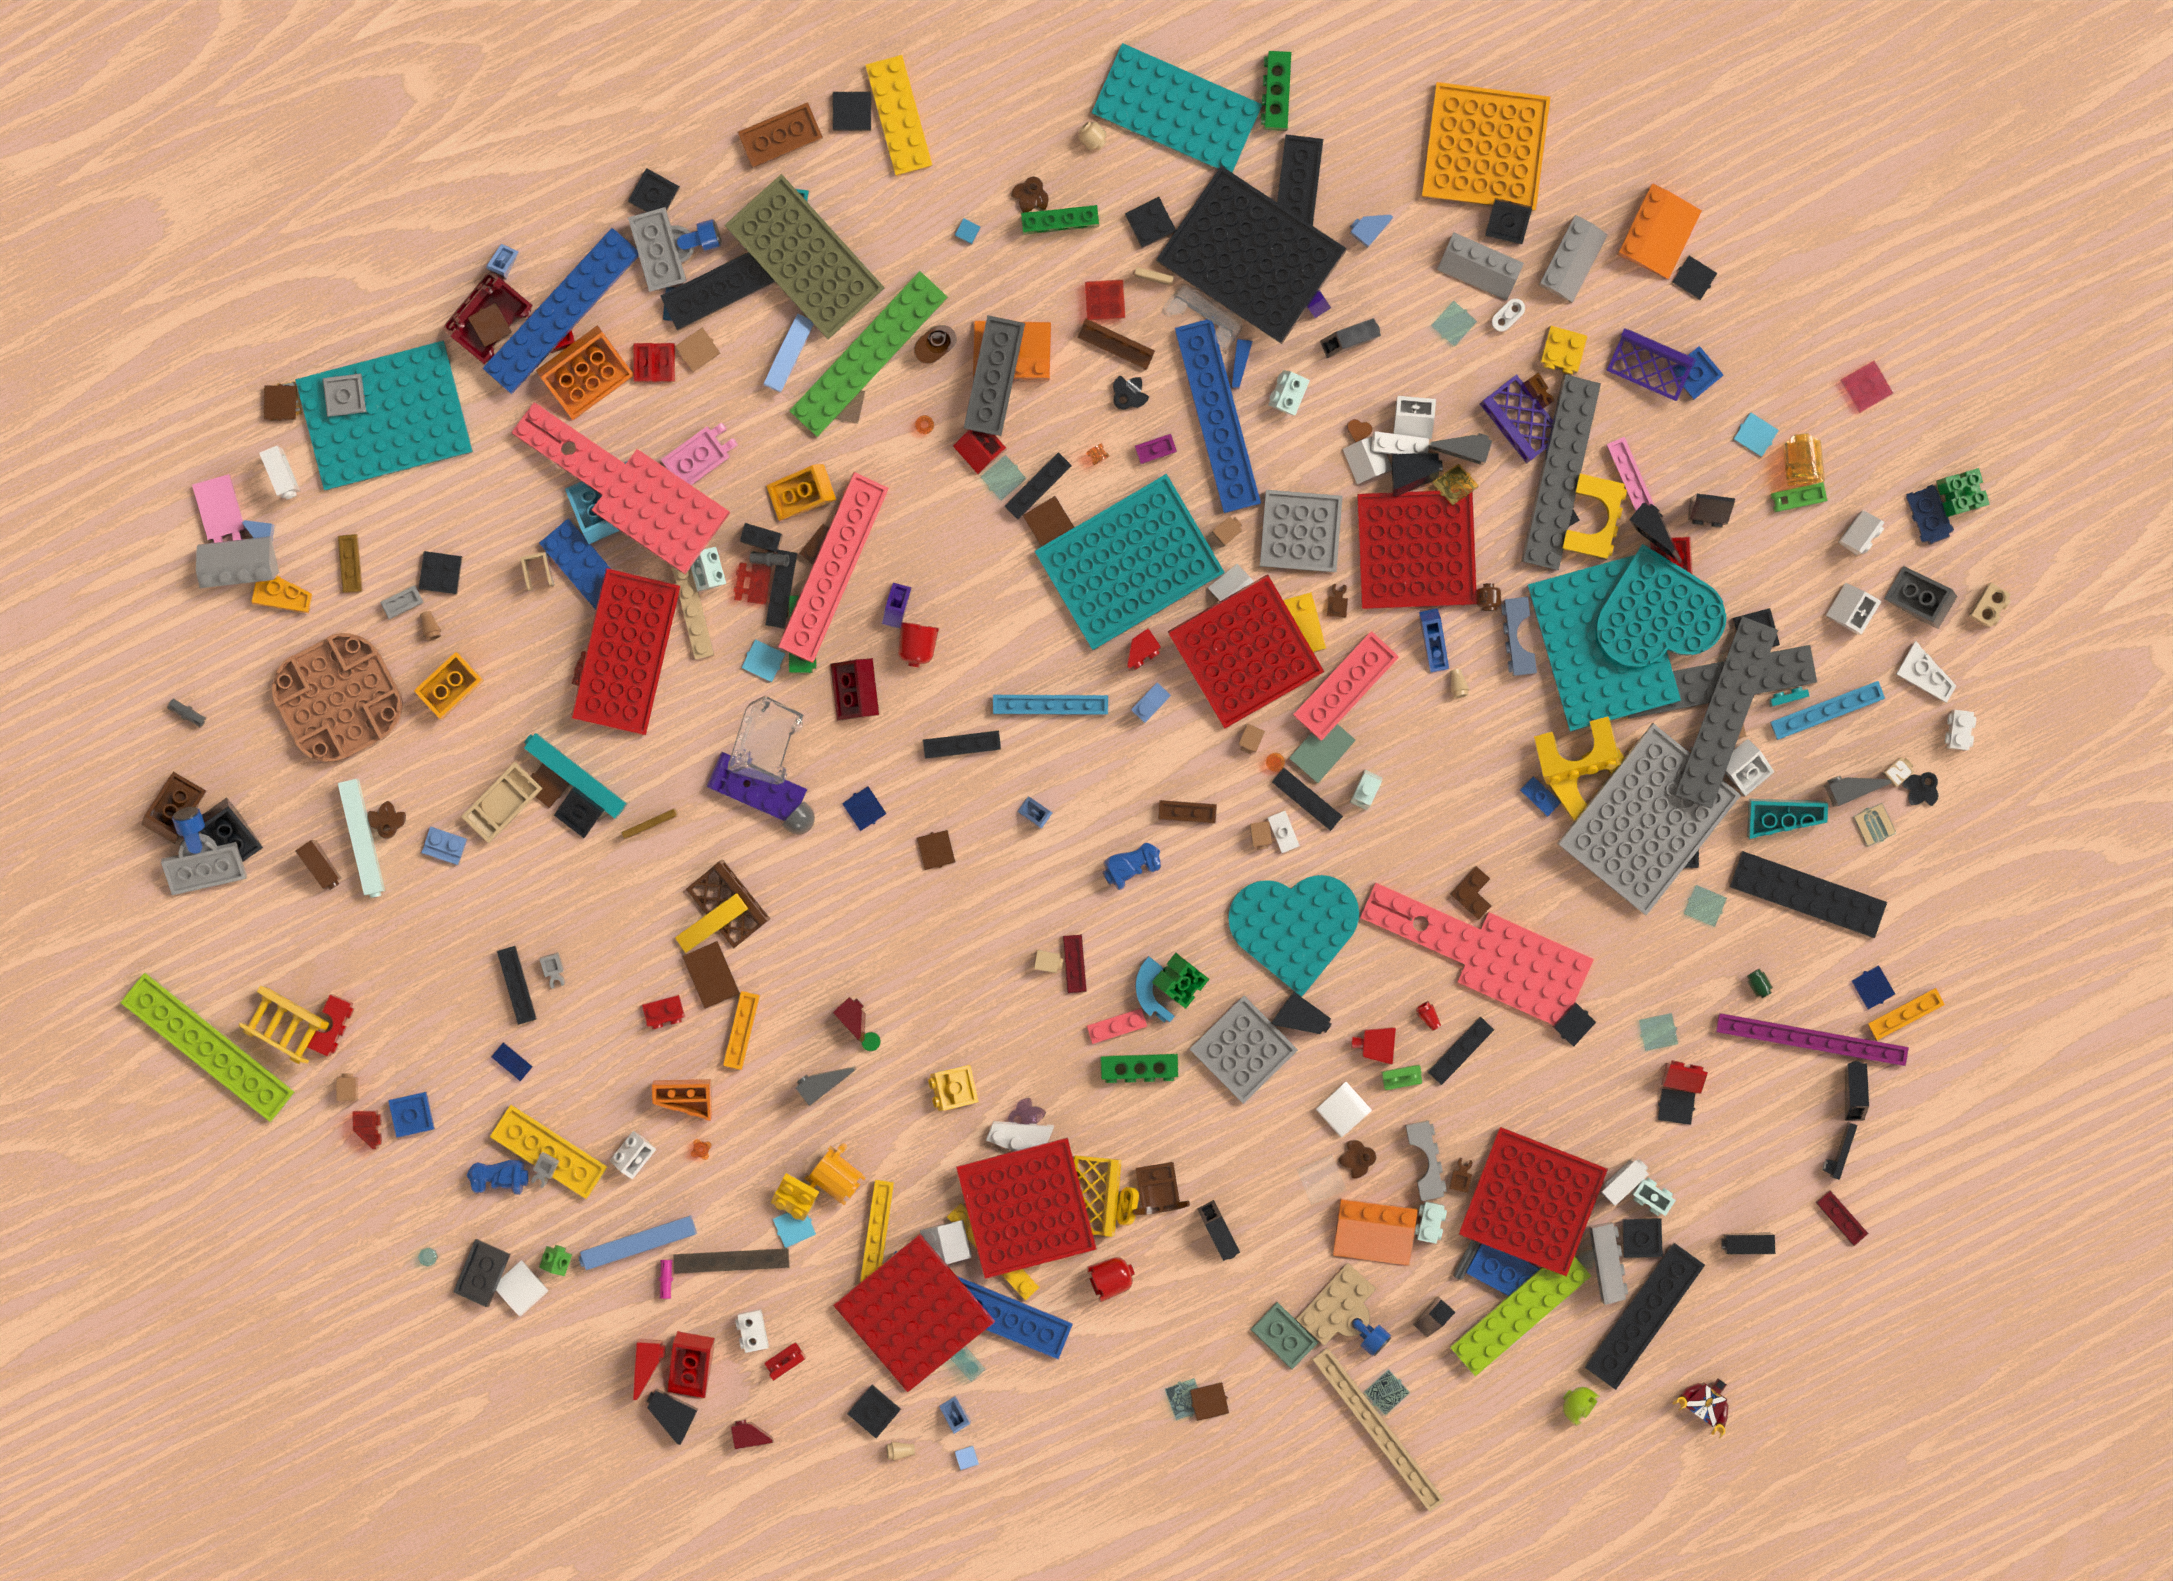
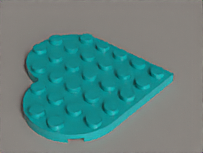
[1596,544,1727,668]
[1228,875,1359,997]

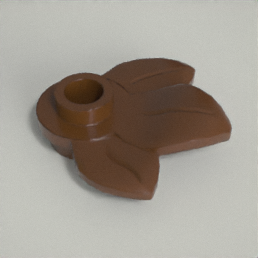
[1011,176,1049,213]
[368,801,406,839]
[1339,1140,1377,1178]

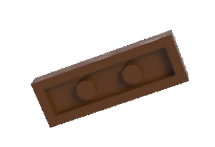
[1158,800,1217,823]

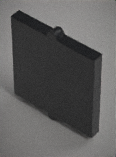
[1672,255,1717,300]
[1552,1002,1596,1047]
[1658,1089,1696,1125]

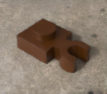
[1523,373,1555,408]
[1327,584,1348,618]
[1449,1157,1473,1193]

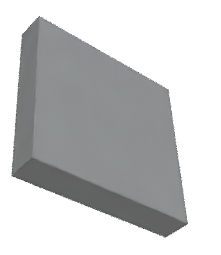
[323,374,366,417]

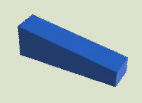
[1232,339,1253,389]

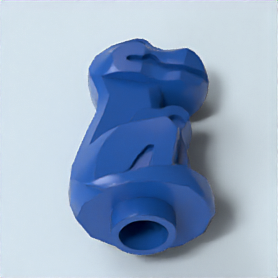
[1103,843,1161,890]
[467,1160,529,1195]

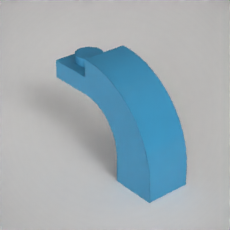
[1136,956,1175,1023]

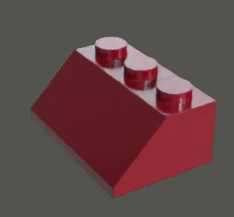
[830,658,879,721]

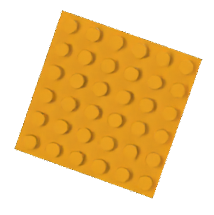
[1422,82,1551,211]

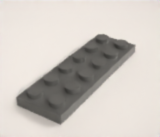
[964,315,1025,436]

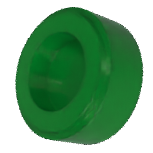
[862,1032,881,1051]

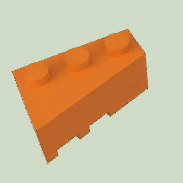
[652,1079,712,1121]

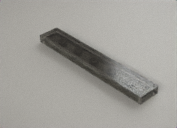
[673,1248,790,1274]

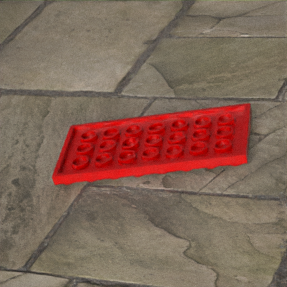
[571,568,681,735]

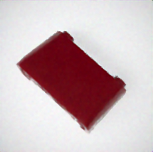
[443,272,533,364]

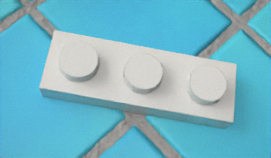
[1371,432,1429,454]

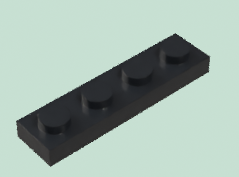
[1004,452,1072,520]
[765,550,798,629]
[923,730,1001,759]
[1272,768,1343,831]
[497,946,537,1025]
[1428,1016,1494,1085]

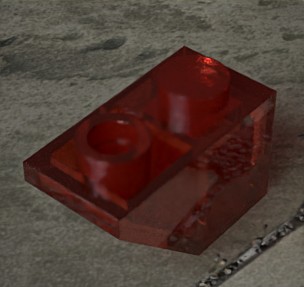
[352,1110,382,1149]

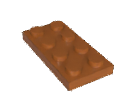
[738,102,823,168]

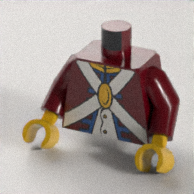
[1673,1378,1729,1438]

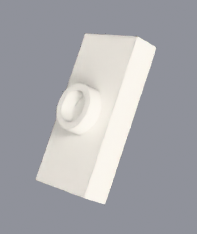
[1268,811,1300,853]

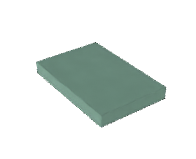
[1289,724,1356,783]
[1251,1302,1318,1369]

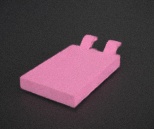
[661,423,738,486]
[192,474,246,543]

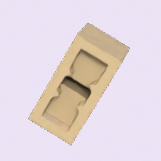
[1969,582,2011,628]

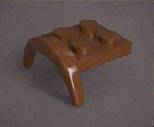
[1133,1162,1190,1215]

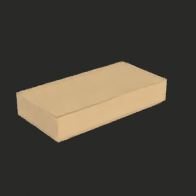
[1135,267,1174,286]

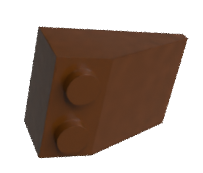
[142,772,206,844]

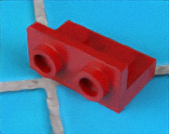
[642,995,685,1030]
[764,1342,806,1381]

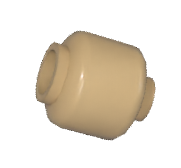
[1078,121,1107,150]

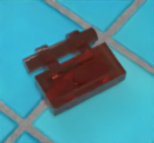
[733,562,772,605]

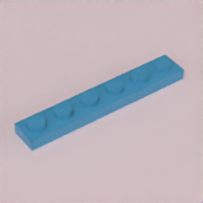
[1770,681,1885,740]
[993,695,1108,715]

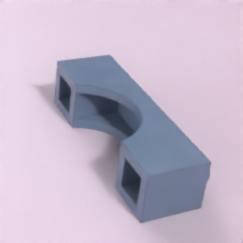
[1501,597,1537,676]

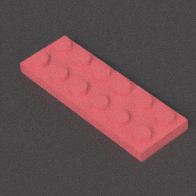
[1293,631,1399,741]

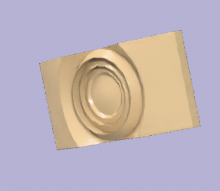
[461,762,543,843]

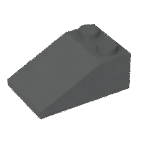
[1428,433,1492,465]
[1884,566,1958,629]
[1824,776,1891,807]
[796,1066,857,1106]

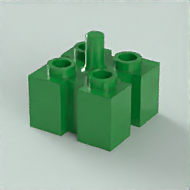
[1936,468,1990,517]
[1152,952,1210,1009]

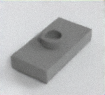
[380,585,424,620]

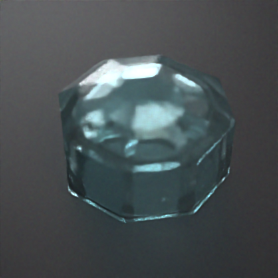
[418,1247,438,1267]

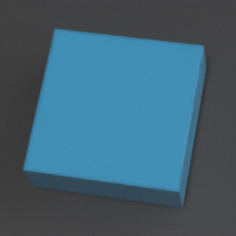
[955,218,981,244]

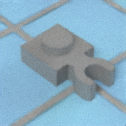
[539,952,565,989]
[531,1152,559,1188]

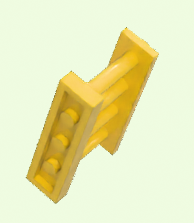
[238,985,329,1064]

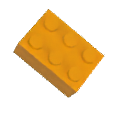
[414,652,485,720]

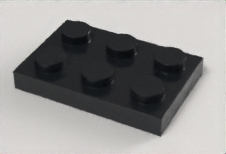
[453,1239,511,1307]

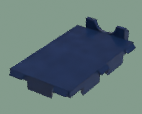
[1906,484,1954,545]

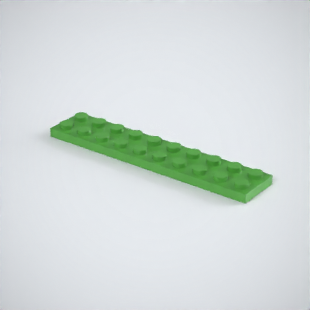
[790,271,948,437]

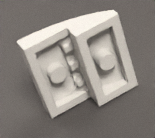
[1316,1082,1372,1138]
[496,1260,548,1317]

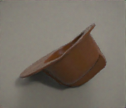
[914,325,957,364]

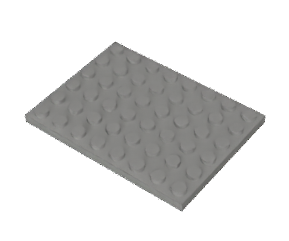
[1557,723,1741,915]

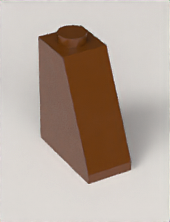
[295,840,342,890]

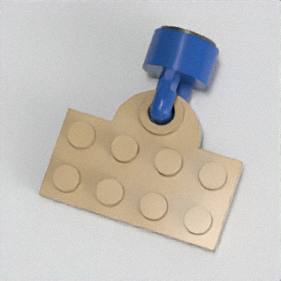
[1296,1263,1391,1356]

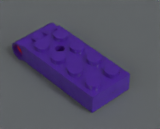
[706,751,808,821]

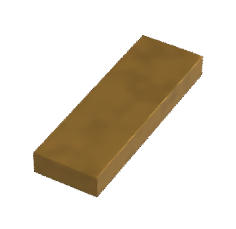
[338,534,363,593]
[621,809,678,839]

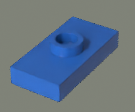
[1520,776,1561,817]

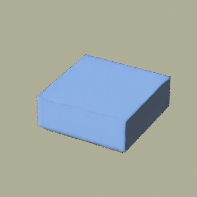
[955,1446,979,1470]

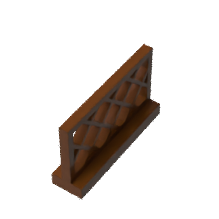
[686,859,771,948]

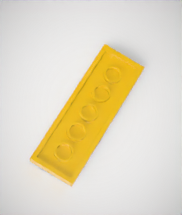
[865,55,933,176]
[490,1104,608,1199]

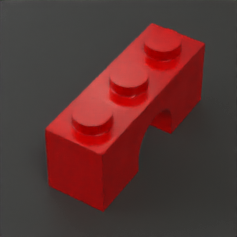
[307,994,354,1056]

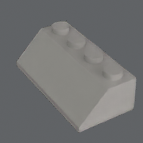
[1539,215,1608,303]
[1437,232,1524,300]
[196,536,279,588]
[1589,1222,1628,1305]

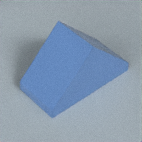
[486,244,519,279]
[242,520,275,542]
[1017,796,1053,828]
[939,1396,971,1434]

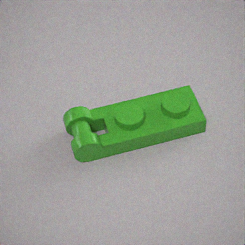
[1770,482,1828,513]

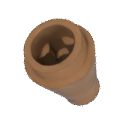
[420,611,441,641]

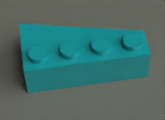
[1747,798,1828,839]

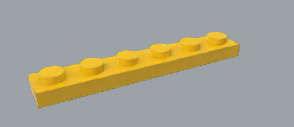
[860,1179,894,1282]
[947,1203,1040,1300]

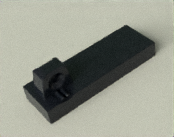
[1822,1122,1858,1180]

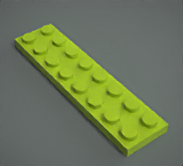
[1450,1257,1591,1377]

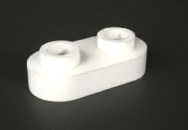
[1492,299,1525,332]

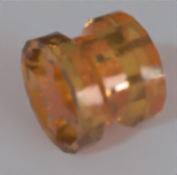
[1086,443,1110,466]

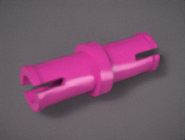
[658,1260,673,1299]

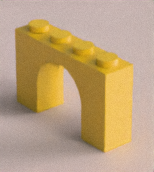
[1562,473,1627,560]
[1534,716,1621,785]
[1548,747,1625,822]

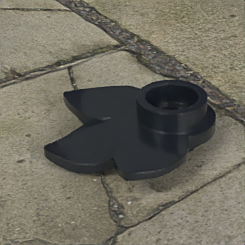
[1113,376,1149,410]
[1902,772,1939,806]

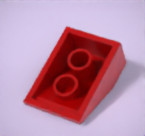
[668,1331,715,1398]
[633,1339,666,1400]

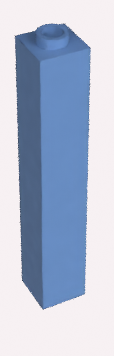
[578,1215,697,1270]

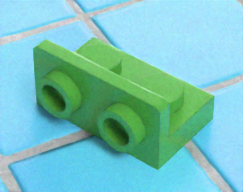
[1381,1064,1422,1090]

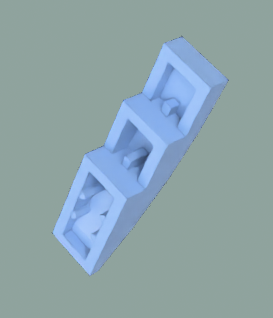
[764,314,814,393]

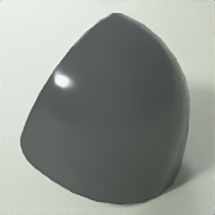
[782,801,815,835]

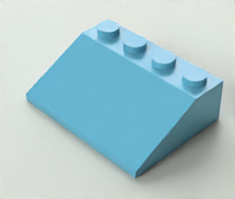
[565,461,627,544]

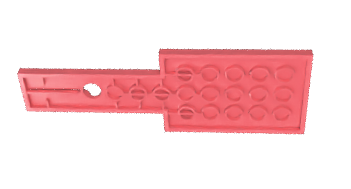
[511,402,730,574]
[1360,883,1594,1025]

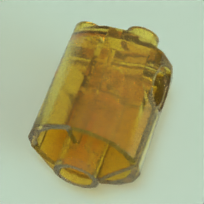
[1783,433,1825,486]

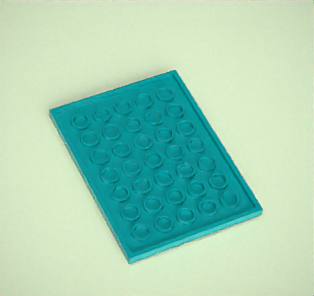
[295,340,473,491]
[1034,473,1225,650]
[1527,555,1681,732]

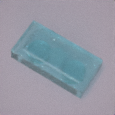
[950,1346,986,1382]

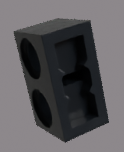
[740,523,783,553]

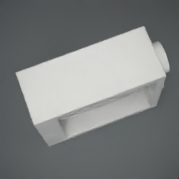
[259,446,300,500]
[1600,1158,1649,1206]

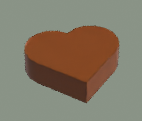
[1347,419,1372,443]

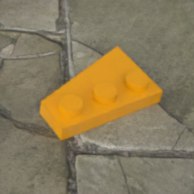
[252,575,313,614]

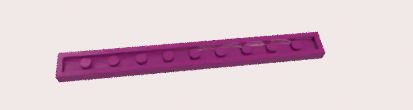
[1716,1013,1909,1066]

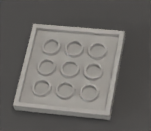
[1260,490,1342,573]
[1190,996,1298,1104]

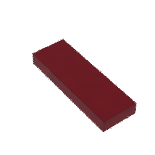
[1063,934,1087,993]
[1815,1190,1869,1246]

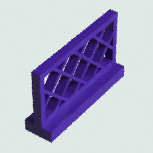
[1607,328,1697,401]
[1480,374,1553,464]

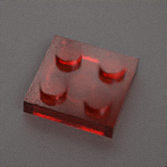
[1085,279,1125,321]

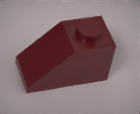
[833,997,866,1043]
[731,1419,774,1449]

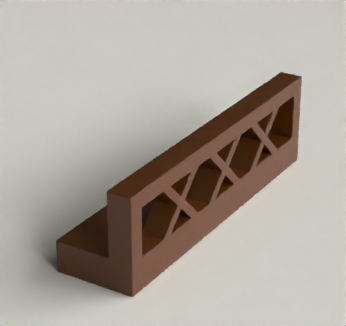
[1077,318,1155,370]

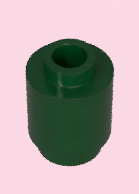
[1747,968,1773,998]

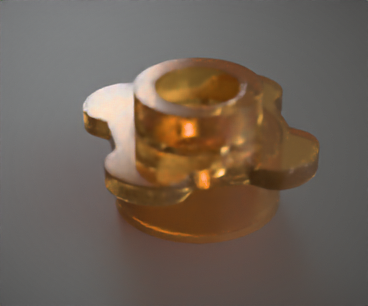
[690,1139,712,1160]

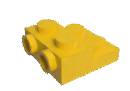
[1540,325,1588,375]
[928,1065,979,1111]
[770,1173,819,1221]

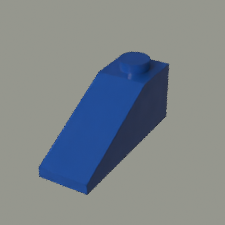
[1419,608,1449,672]

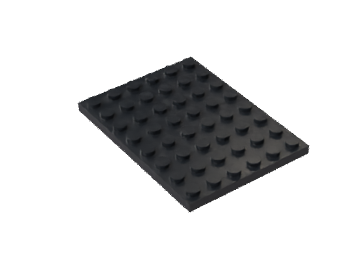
[1156,166,1347,344]

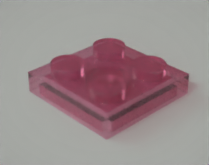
[1840,360,1893,413]

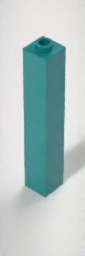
[524,733,628,819]

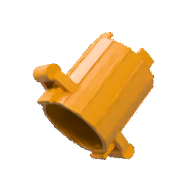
[804,1143,866,1205]

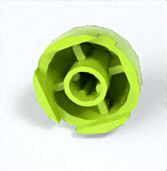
[1563,1387,1600,1426]

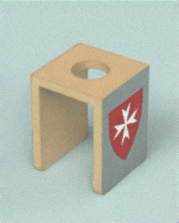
[520,552,555,591]

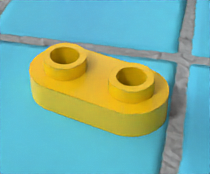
[1116,1187,1139,1226]

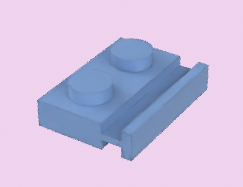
[421,826,467,865]

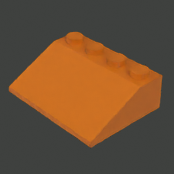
[1617,183,1702,280]
[973,321,1051,380]
[536,325,634,420]
[1333,1198,1418,1265]

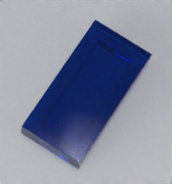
[491,1042,533,1081]

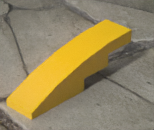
[675,894,748,953]

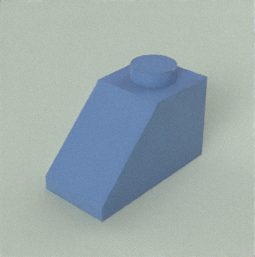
[1350,215,1393,248]
[1131,683,1171,723]

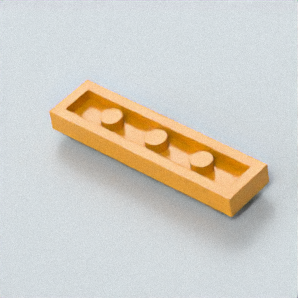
[1867,988,1945,1040]
[723,991,760,1070]

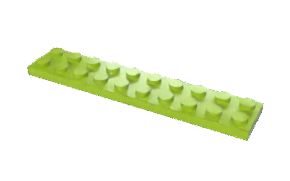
[120,972,295,1122]

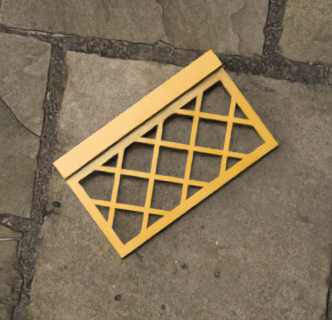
[1074,1155,1122,1237]

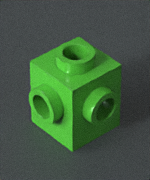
[539,1245,572,1276]

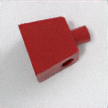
[1351,1027,1396,1064]

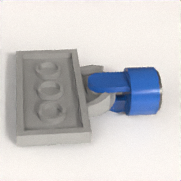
[628,207,722,292]
[161,807,247,895]

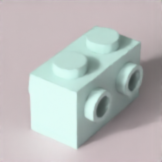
[1268,370,1310,416]
[691,547,726,592]
[1631,1177,1676,1216]
[1414,1201,1447,1244]

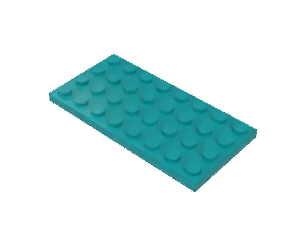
[1091,43,1262,173]

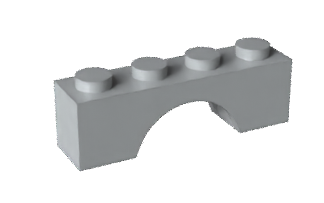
[1405,1120,1447,1201]

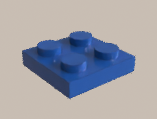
[1670,346,1724,400]
[388,1092,435,1138]

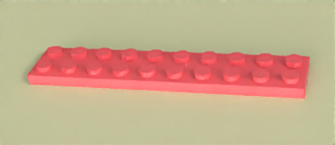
[777,472,889,663]

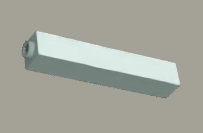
[338,779,385,898]

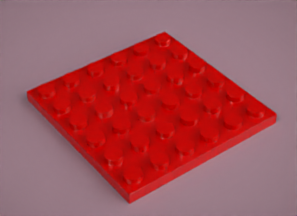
[1357,489,1477,609]
[1168,574,1325,729]
[1459,1127,1608,1277]
[956,1137,1097,1279]
[833,1234,995,1392]

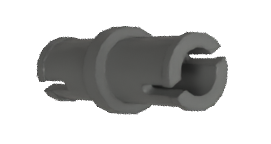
[750,551,790,567]
[167,698,206,728]

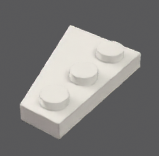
[1896,641,1956,703]
[986,1121,1054,1151]

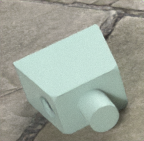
[1350,770,1382,810]

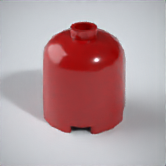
[898,622,939,668]
[1087,1257,1135,1302]

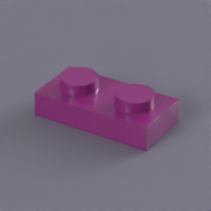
[1135,434,1177,464]

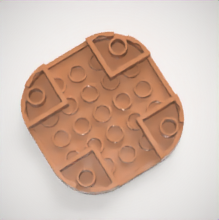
[272,633,403,762]

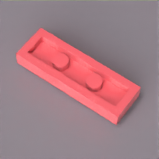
[1087,1008,1147,1044]

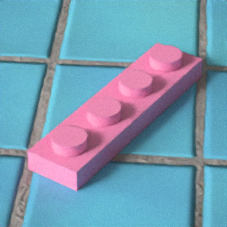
[1606,437,1654,512]

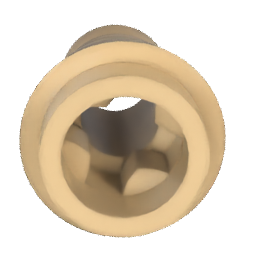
[1450,669,1470,698]
[886,1442,915,1461]

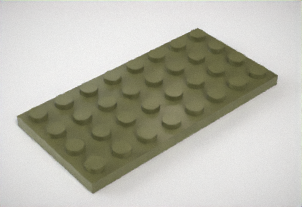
[725,174,885,340]

